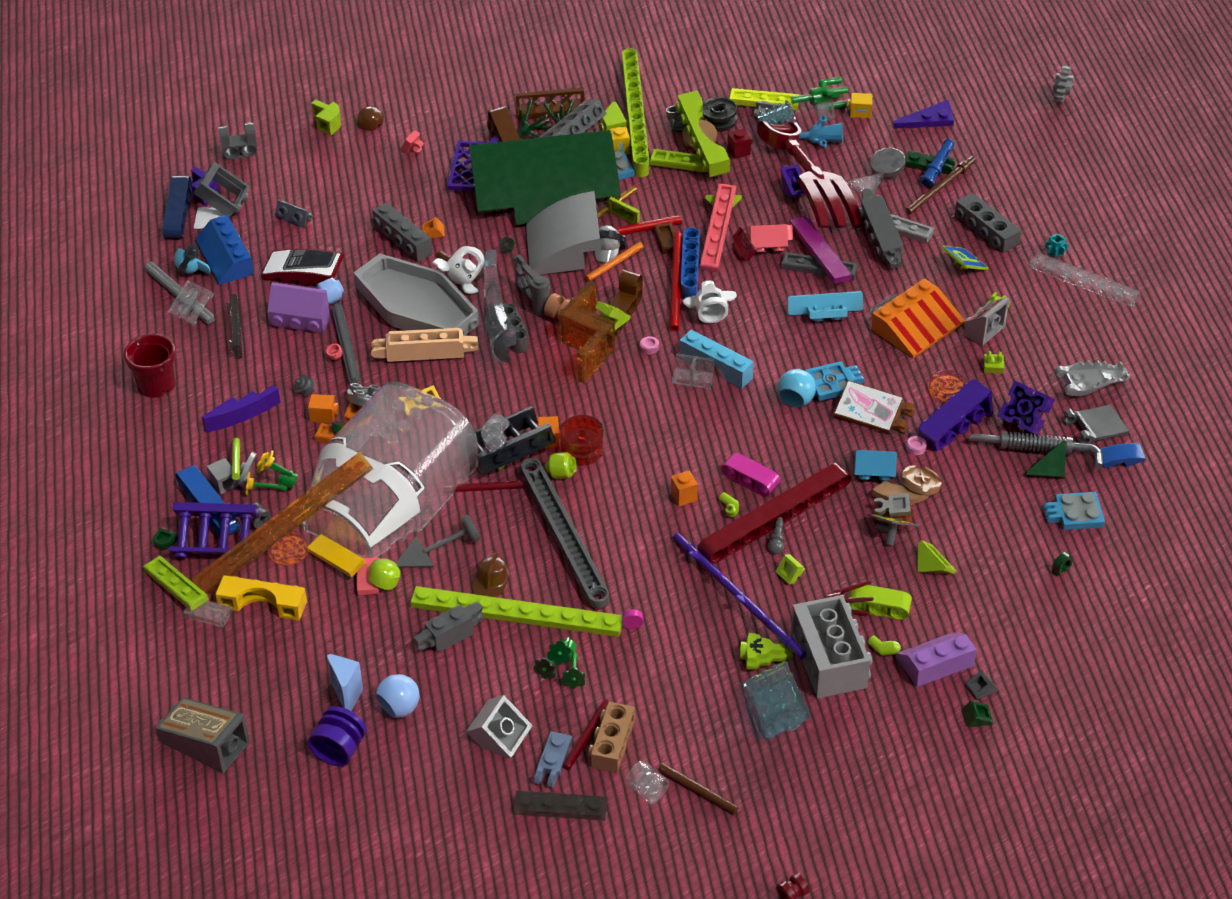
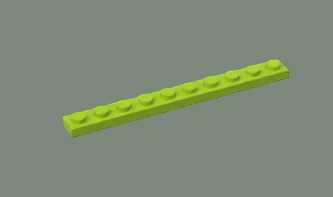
[411,586,623,637]

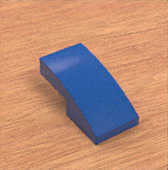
[1101,443,1146,469]

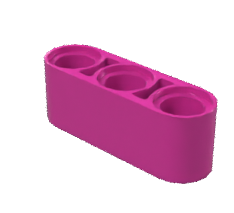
[721,453,781,497]

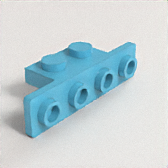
[788,291,863,321]

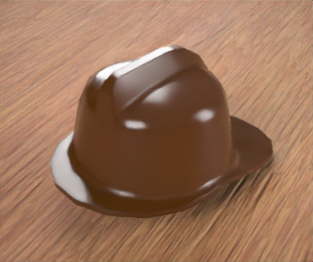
[472,553,510,597]

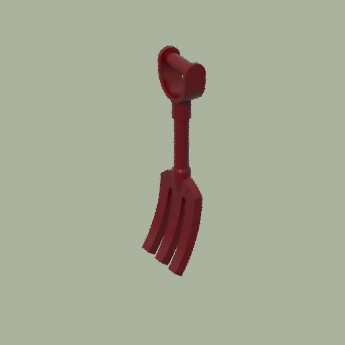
[757,121,864,228]

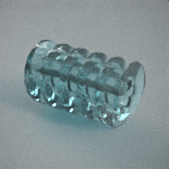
[758,100,796,124]

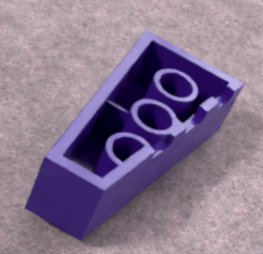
[918,378,994,452]

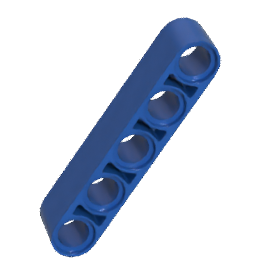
[681,227,700,300]
[175,465,240,538]

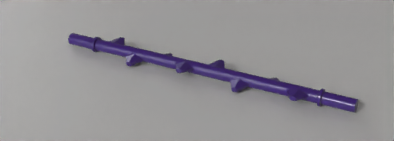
[673,533,807,659]

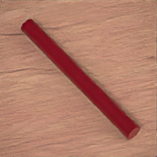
[442,480,523,493]
[562,700,609,771]

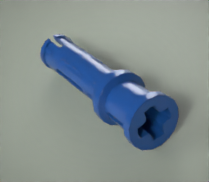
[920,138,955,188]

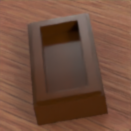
[654,223,675,254]

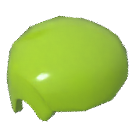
[368,559,400,590]

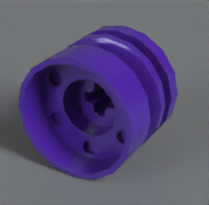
[307,706,367,766]

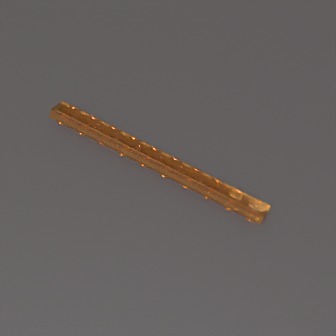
[192,451,374,595]

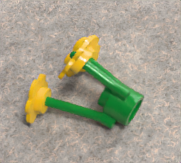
[245,450,298,496]

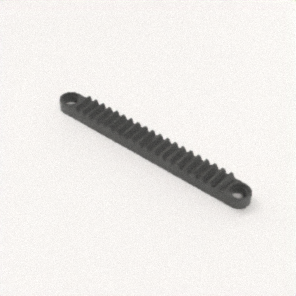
[521,458,609,609]

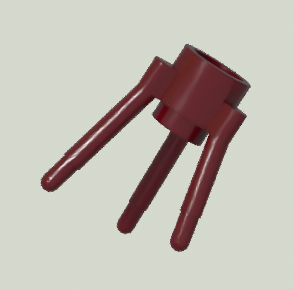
[828,580,874,615]

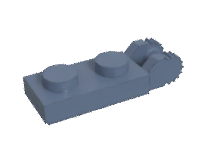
[534,731,572,788]

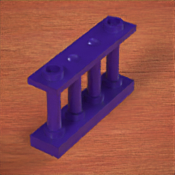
[169,502,260,561]

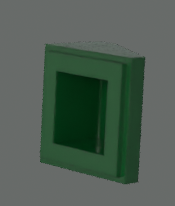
[962,700,993,727]

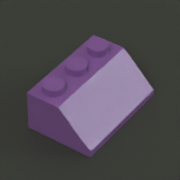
[267,283,330,333]
[896,632,977,687]

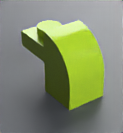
[311,99,341,135]

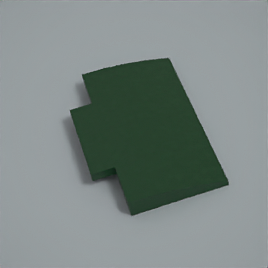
[469,130,621,227]

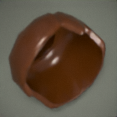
[357,106,384,131]

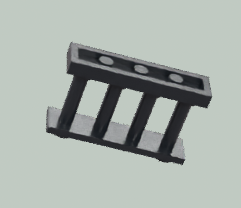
[461,406,556,475]

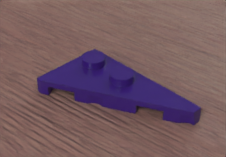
[893,100,954,129]

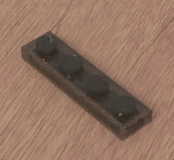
[514,790,608,821]

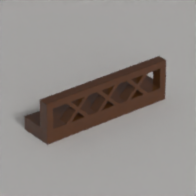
[515,88,584,120]

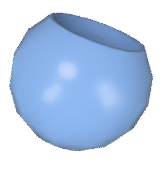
[376,674,420,718]

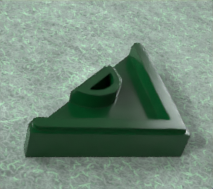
[1026,441,1066,479]

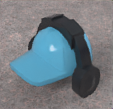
[174,243,211,276]

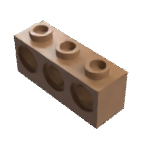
[588,702,635,773]

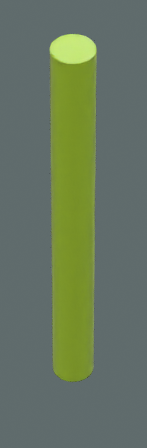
[232,438,240,480]

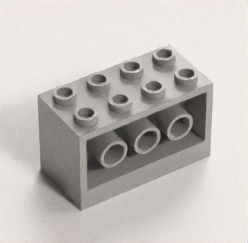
[791,595,872,698]

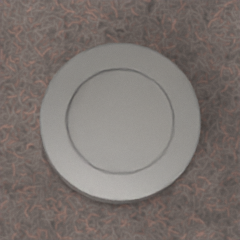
[237,452,257,487]

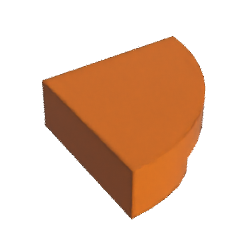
[314,423,335,444]

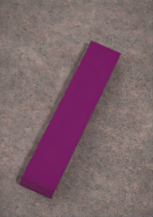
[789,216,852,284]

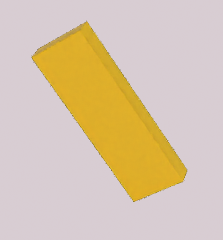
[307,534,366,577]

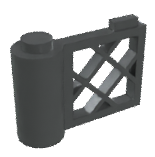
[514,255,550,317]

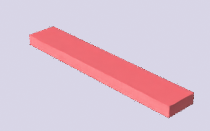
[700,184,736,272]

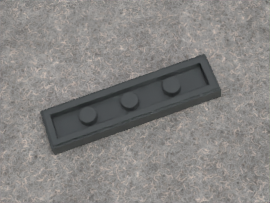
[781,252,858,280]

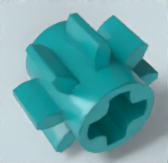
[1045,234,1069,257]

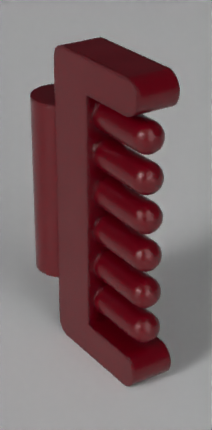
[732,226,757,261]

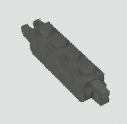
[858,188,903,269]

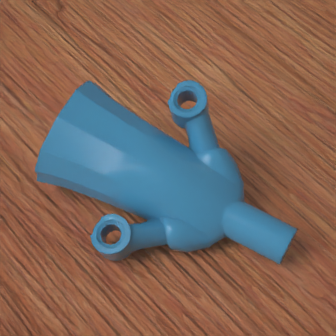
[799,115,843,149]

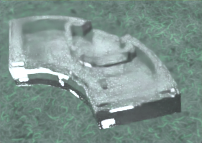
[481,413,510,451]

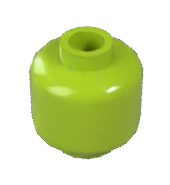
[545,452,576,480]

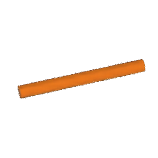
[585,242,644,282]

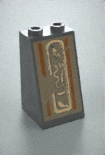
[155,697,250,774]

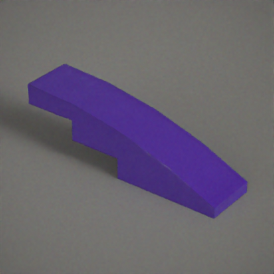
[202,385,281,433]

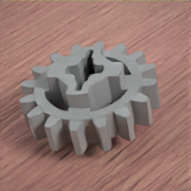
[1053,65,1074,104]

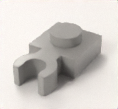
[874,493,911,517]

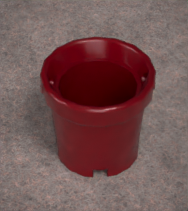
[124,334,176,398]

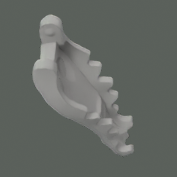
[1055,360,1130,396]

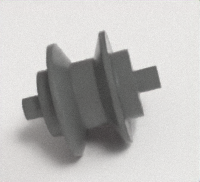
[295,375,315,396]

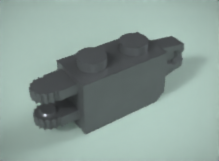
[414,602,483,651]

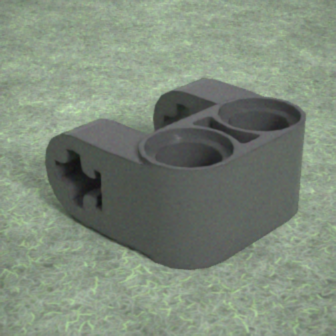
[218,122,257,159]

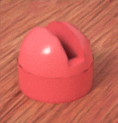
[326,344,343,361]

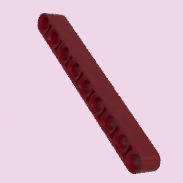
[698,463,852,564]

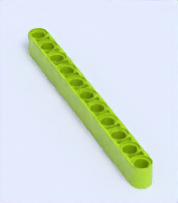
[622,48,649,177]

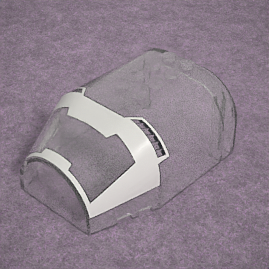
[302,382,479,558]

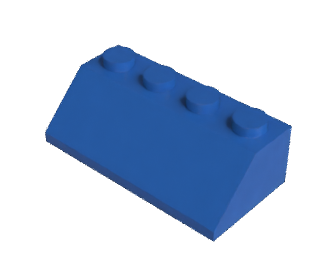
[195,215,254,285]

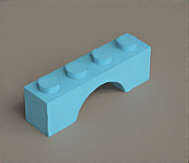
[679,330,754,389]

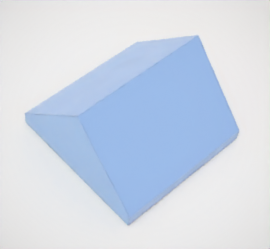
[327,654,363,711]

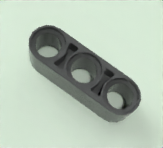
[499,303,528,353]

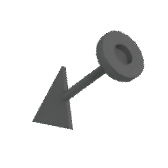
[396,514,480,568]

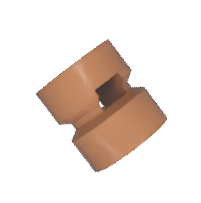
[544,293,580,325]

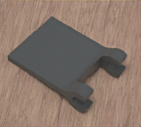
[1062,405,1129,444]

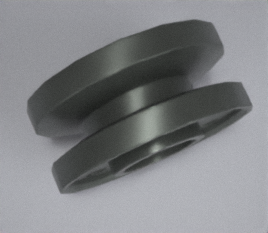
[701,97,737,131]

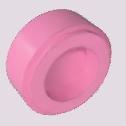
[640,336,659,354]
[906,436,927,455]

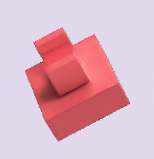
[401,130,424,154]

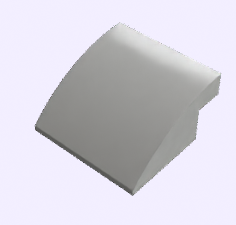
[526,191,601,275]

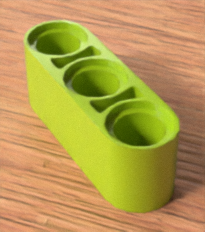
[849,585,912,620]

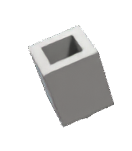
[207,458,239,494]

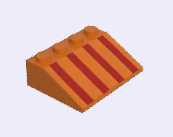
[871,278,965,358]

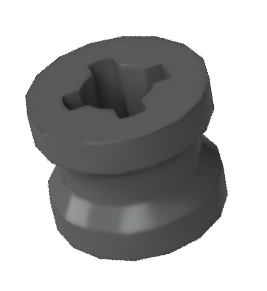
[250,503,271,529]

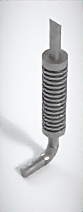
[969,431,1103,469]

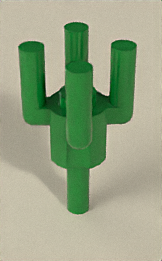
[791,77,848,110]

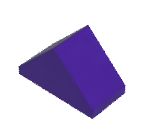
[780,164,805,197]

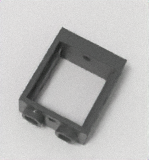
[194,161,250,218]

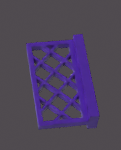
[447,137,499,191]

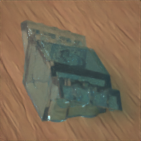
[742,661,810,740]

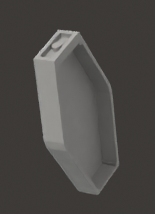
[354,254,479,336]

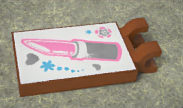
[834,380,915,434]

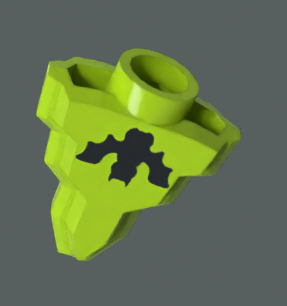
[740,633,793,669]

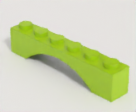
[676,91,730,177]

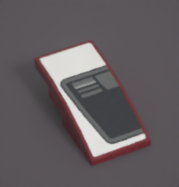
[261,249,344,286]

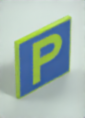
[941,245,989,270]

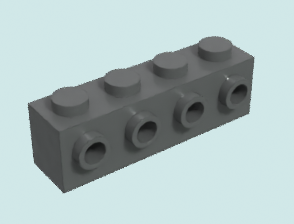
[372,202,432,262]

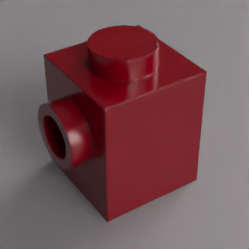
[727,128,752,159]

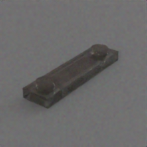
[227,294,243,359]

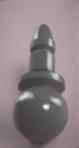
[767,517,784,555]

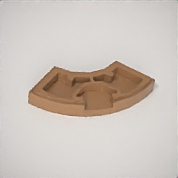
[871,481,929,504]

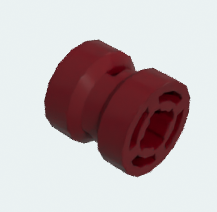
[776,873,809,899]

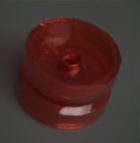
[560,415,604,466]

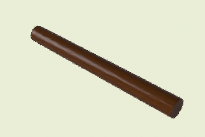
[658,763,739,814]

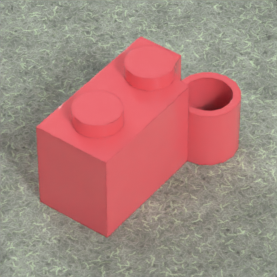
[749,224,793,252]

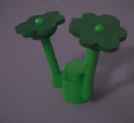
[534,638,585,688]

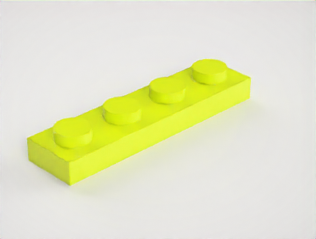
[730,88,800,110]

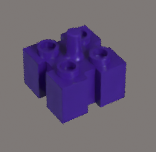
[997,380,1056,435]

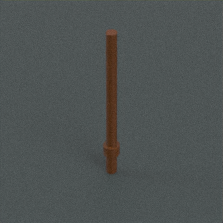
[906,156,976,214]

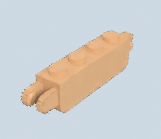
[371,328,478,362]

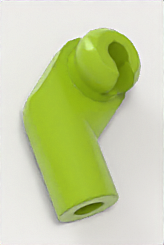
[719,492,739,517]
[868,635,901,656]

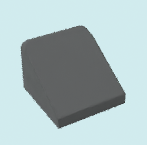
[965,670,999,700]

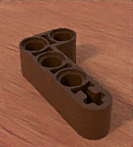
[487,106,520,142]
[596,270,643,340]

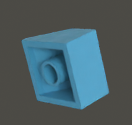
[854,450,897,480]

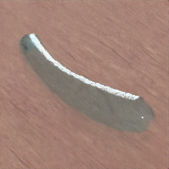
[483,250,516,364]

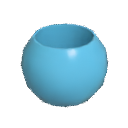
[777,369,816,408]

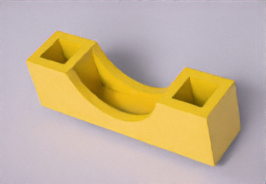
[216,575,307,621]

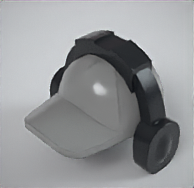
[594,225,627,263]

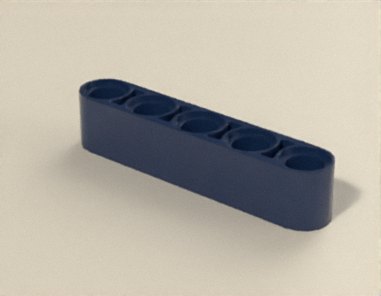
[163,176,192,239]

